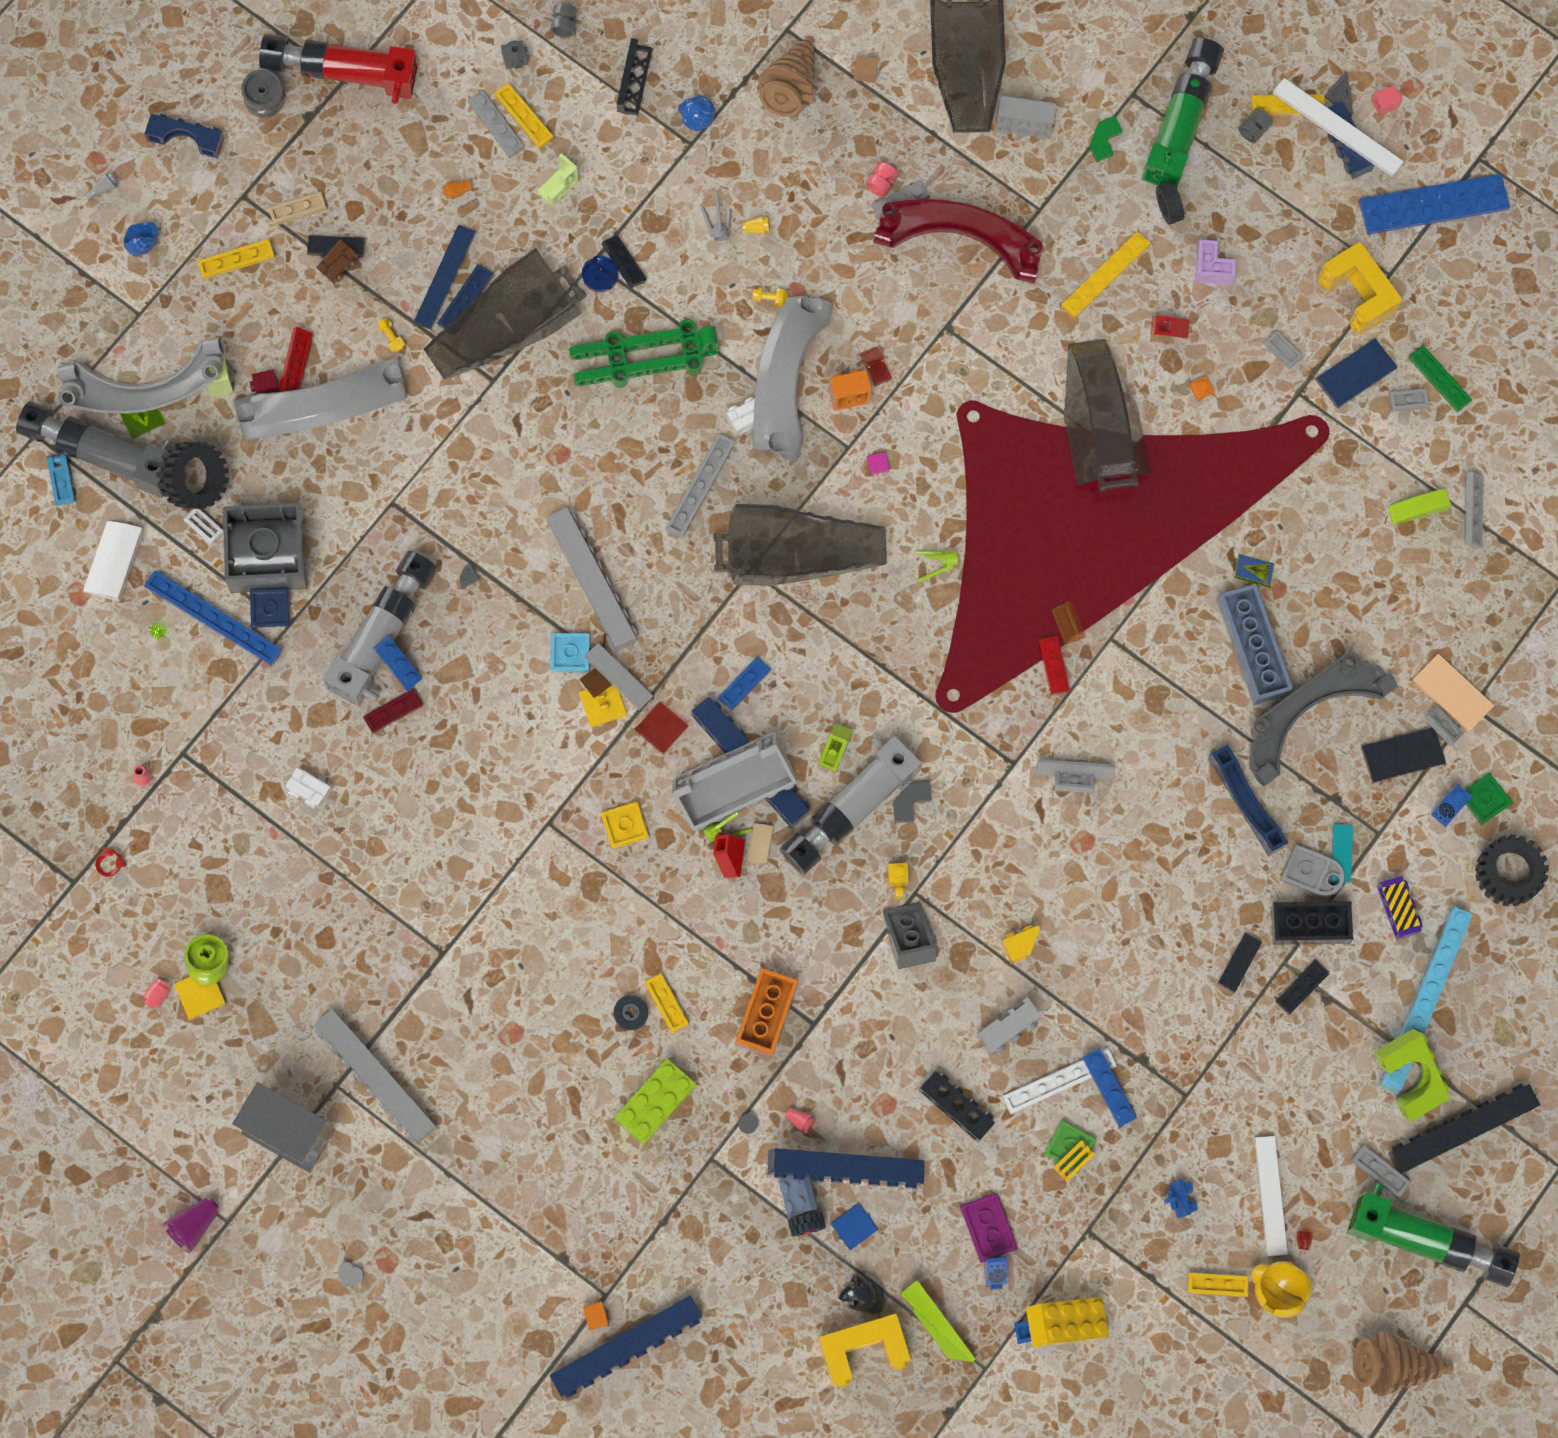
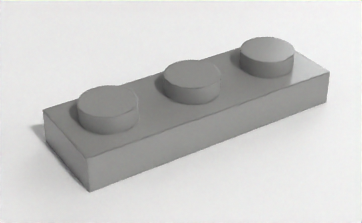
[872,181,929,220]
[1351,1145,1411,1198]

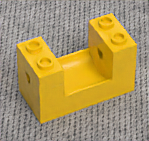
[1317,242,1403,336]
[818,1314,911,1389]

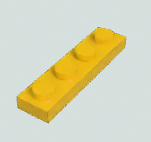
[494,83,554,149]
[1251,94,1325,115]
[197,239,275,280]

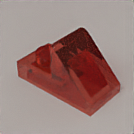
[859,347,892,387]

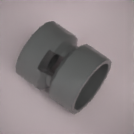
[550,3,577,37]
[1238,108,1273,143]

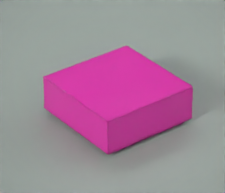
[867,452,890,475]

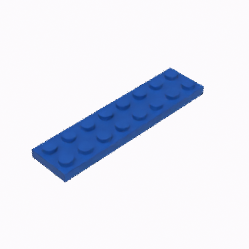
[1358,174,1510,235]

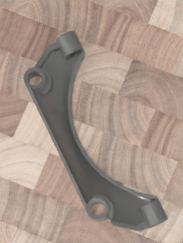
[1249,651,1398,786]

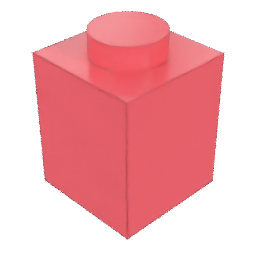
[1371,85,1402,116]

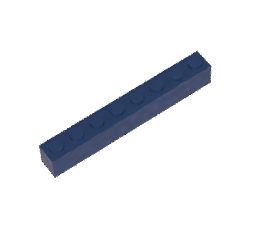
[691,697,810,829]
[767,1148,925,1189]
[549,1295,702,1399]

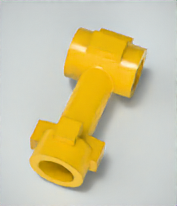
[752,288,788,307]
[378,318,406,353]

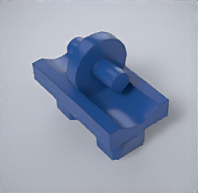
[1164,1179,1198,1218]

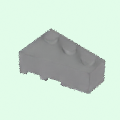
[976,997,1041,1055]

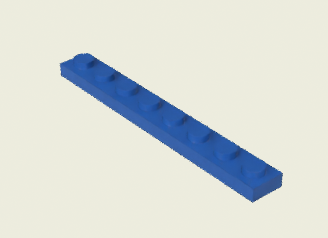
[144,571,282,666]

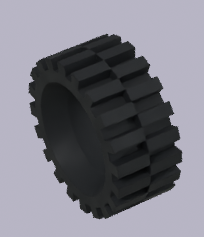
[156,442,229,509]
[1475,835,1549,907]

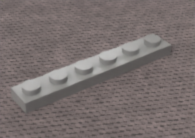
[666,433,735,539]

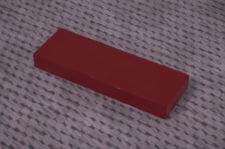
[363,689,423,734]

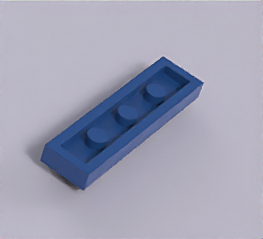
[1082,1048,1137,1128]

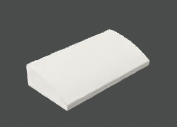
[83,521,144,602]

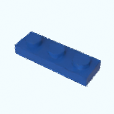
[373,636,422,691]

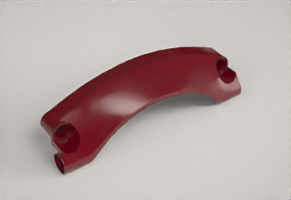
[873,199,1043,284]

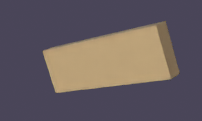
[268,191,327,226]

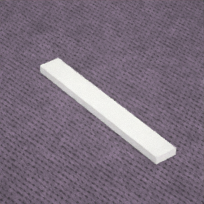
[1273,78,1404,177]

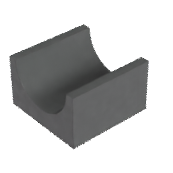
[223,503,307,593]
[232,1082,334,1173]

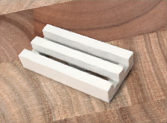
[183,509,224,546]

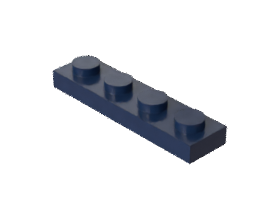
[437,264,494,335]

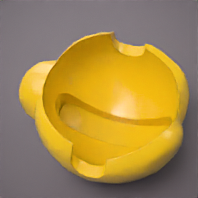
[1251,1261,1312,1318]

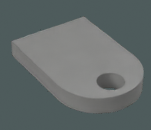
[1281,845,1344,897]

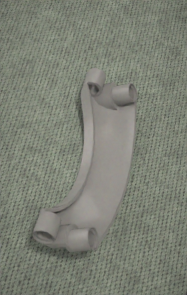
[753,296,833,461]
[58,337,225,413]
[233,357,407,440]

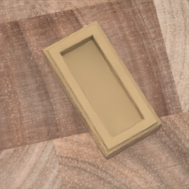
[747,823,773,865]

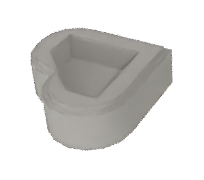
[338,1262,364,1288]

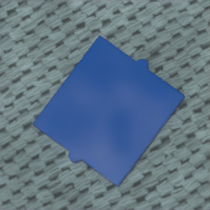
[831,1203,878,1251]

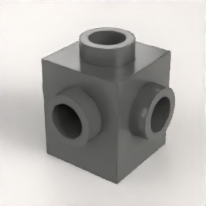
[501,40,530,70]

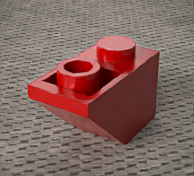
[1150,316,1189,338]
[713,834,745,879]

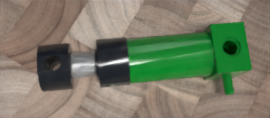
[1141,38,1224,188]
[1347,1183,1520,1288]

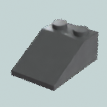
[883,903,936,969]

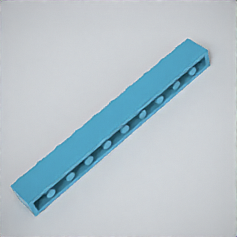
[1379,907,1473,1094]

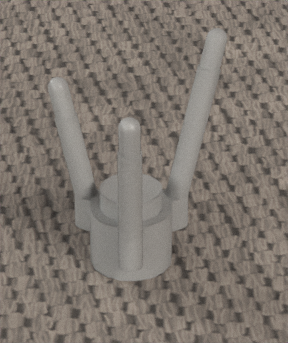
[701,193,732,241]

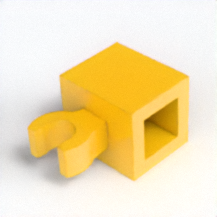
[887,863,909,899]

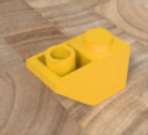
[1001,925,1040,965]

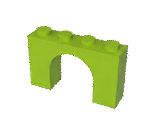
[1374,1029,1450,1122]

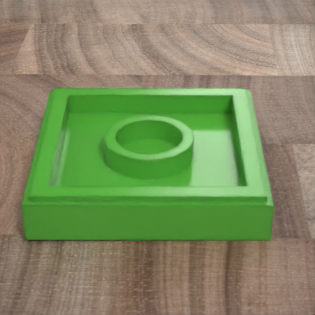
[1043,1120,1097,1174]

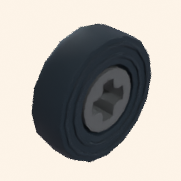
[613,995,648,1030]

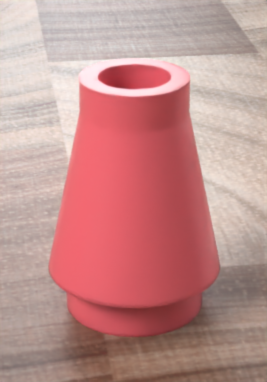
[133,765,152,786]
[785,1108,815,1134]

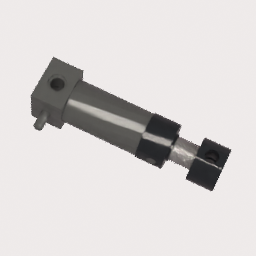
[16,400,173,498]

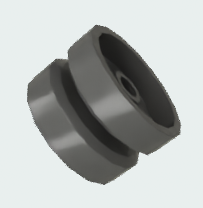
[241,70,284,118]

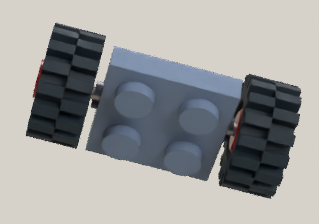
[779,1176,826,1237]

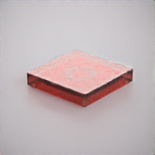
[634,701,689,755]

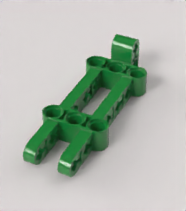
[568,319,719,388]

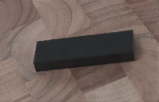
[307,235,365,257]
[601,235,647,288]
[1217,933,1262,993]
[1275,960,1329,1015]

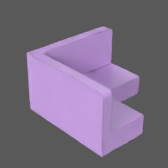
[1195,240,1236,285]

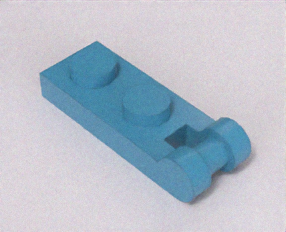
[47,453,75,506]

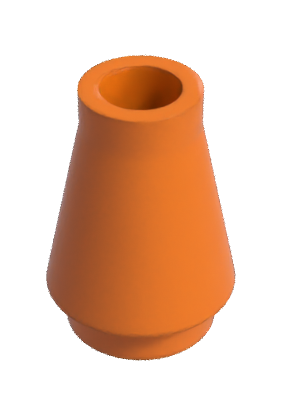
[443,180,471,200]

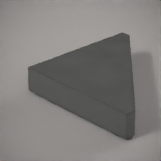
[1324,71,1354,117]

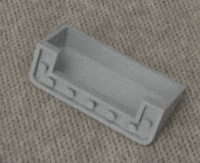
[672,732,797,831]

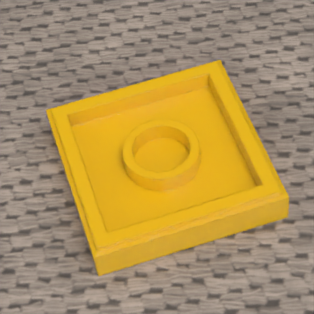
[601,801,649,850]
[174,977,226,1020]

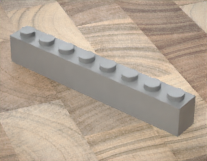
[547,507,637,652]
[314,1009,437,1144]

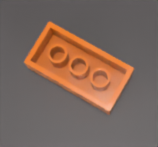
[735,968,798,1058]

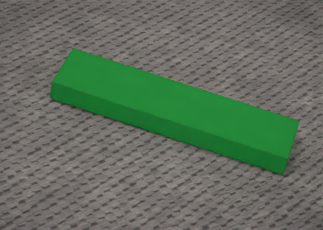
[1408,345,1472,413]

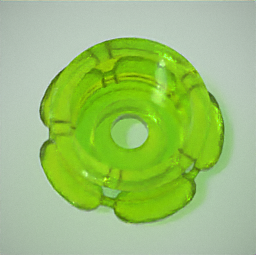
[148,622,167,639]

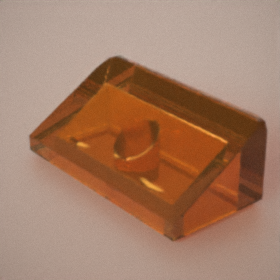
[1052,602,1086,644]

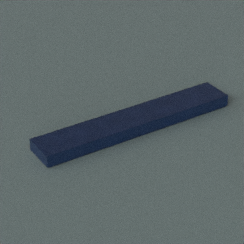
[414,225,476,330]

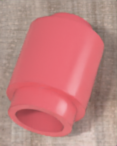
[143,978,170,1009]

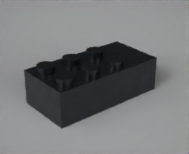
[1271,901,1353,945]

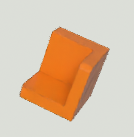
[583,1301,609,1330]

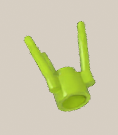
[915,550,958,582]
[703,812,753,843]

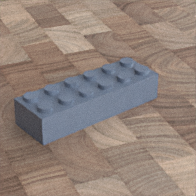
[1217,584,1293,706]

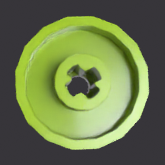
[184,934,229,985]

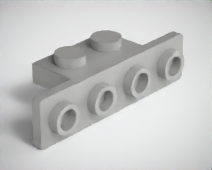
[1036,759,1115,793]

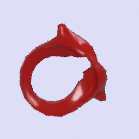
[95,847,126,877]

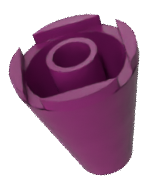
[162,1198,219,1253]

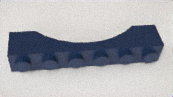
[1208,744,1289,857]

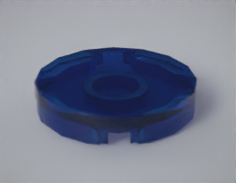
[582,256,619,292]

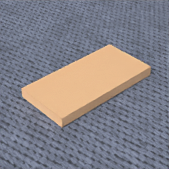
[1412,654,1494,733]

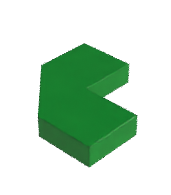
[1089,116,1123,162]

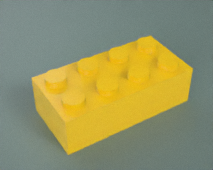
[1026,1297,1110,1348]

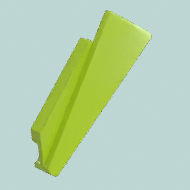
[900,1280,976,1362]

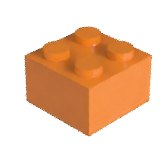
[828,369,872,411]

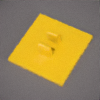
[579,685,627,728]

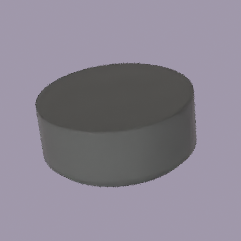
[738,1114,758,1134]

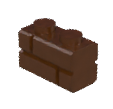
[316,240,358,284]

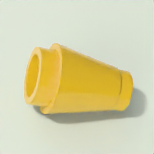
[742,216,770,234]

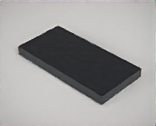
[1361,728,1446,784]

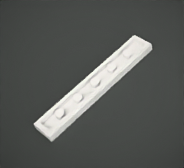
[1002,1048,1117,1115]
[1254,1136,1288,1257]

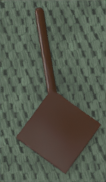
[580,633,612,698]

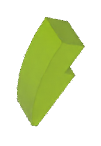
[1388,488,1451,525]

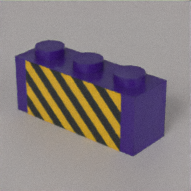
[1377,876,1422,941]

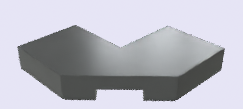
[893,781,931,823]

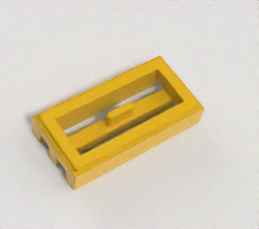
[1053,1140,1095,1182]

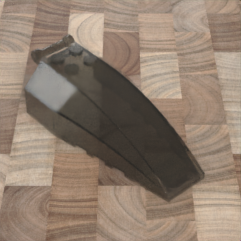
[423,248,587,380]
[713,504,887,586]

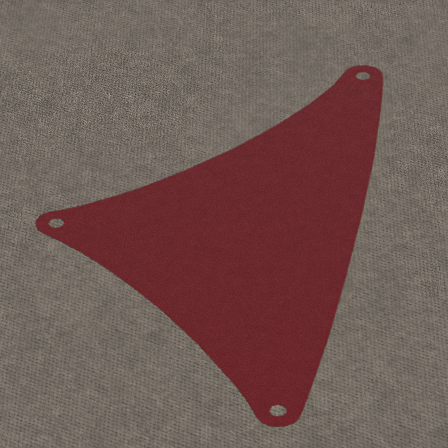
[935,400,1330,713]

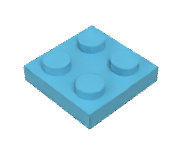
[550,633,590,672]

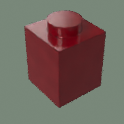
[249,369,278,394]

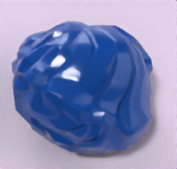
[678,95,715,132]
[124,221,158,257]

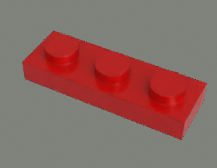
[1038,636,1070,696]

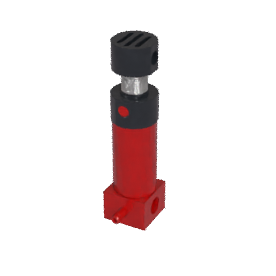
[259,34,418,104]

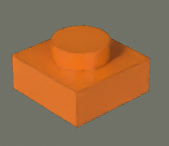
[1189,376,1215,401]

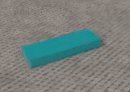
[1331,824,1353,883]

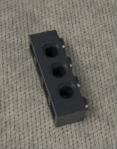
[919,1070,995,1143]

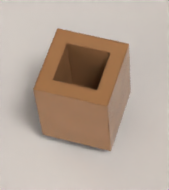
[851,56,878,83]

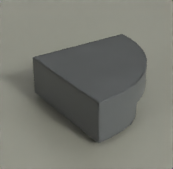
[460,563,479,589]

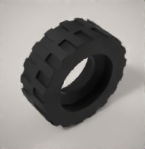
[1155,182,1185,225]

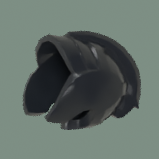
[838,1273,885,1314]

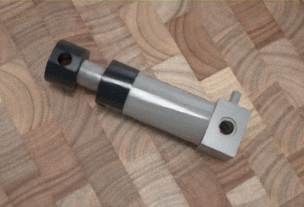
[322,550,438,707]
[779,736,922,875]

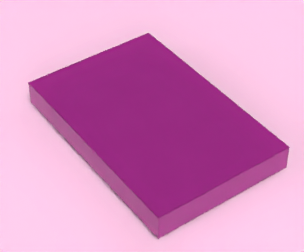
[960,1193,1018,1263]

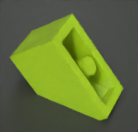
[818,724,853,772]

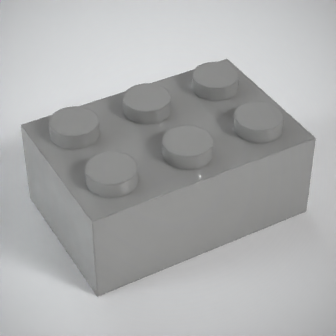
[995,96,1055,139]

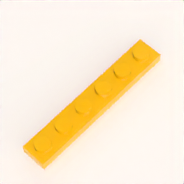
[1061,231,1151,319]

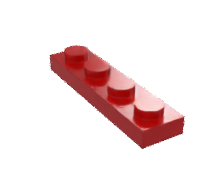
[278,327,313,392]

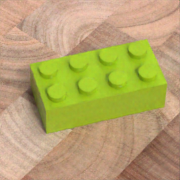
[614,1059,697,1146]

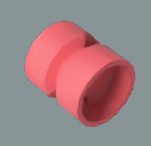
[865,162,899,197]

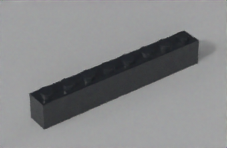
[1388,1084,1541,1174]

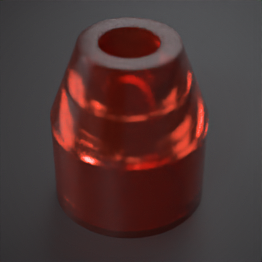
[1296,1231,1313,1250]

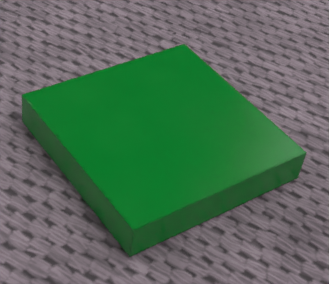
[1465,773,1513,826]

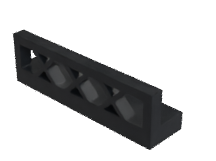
[616,38,653,116]

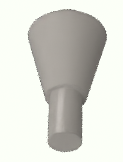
[84,173,117,201]

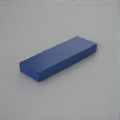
[718,657,771,711]

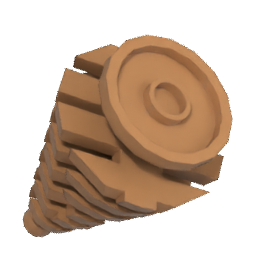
[758,36,814,117]
[1353,1331,1454,1396]

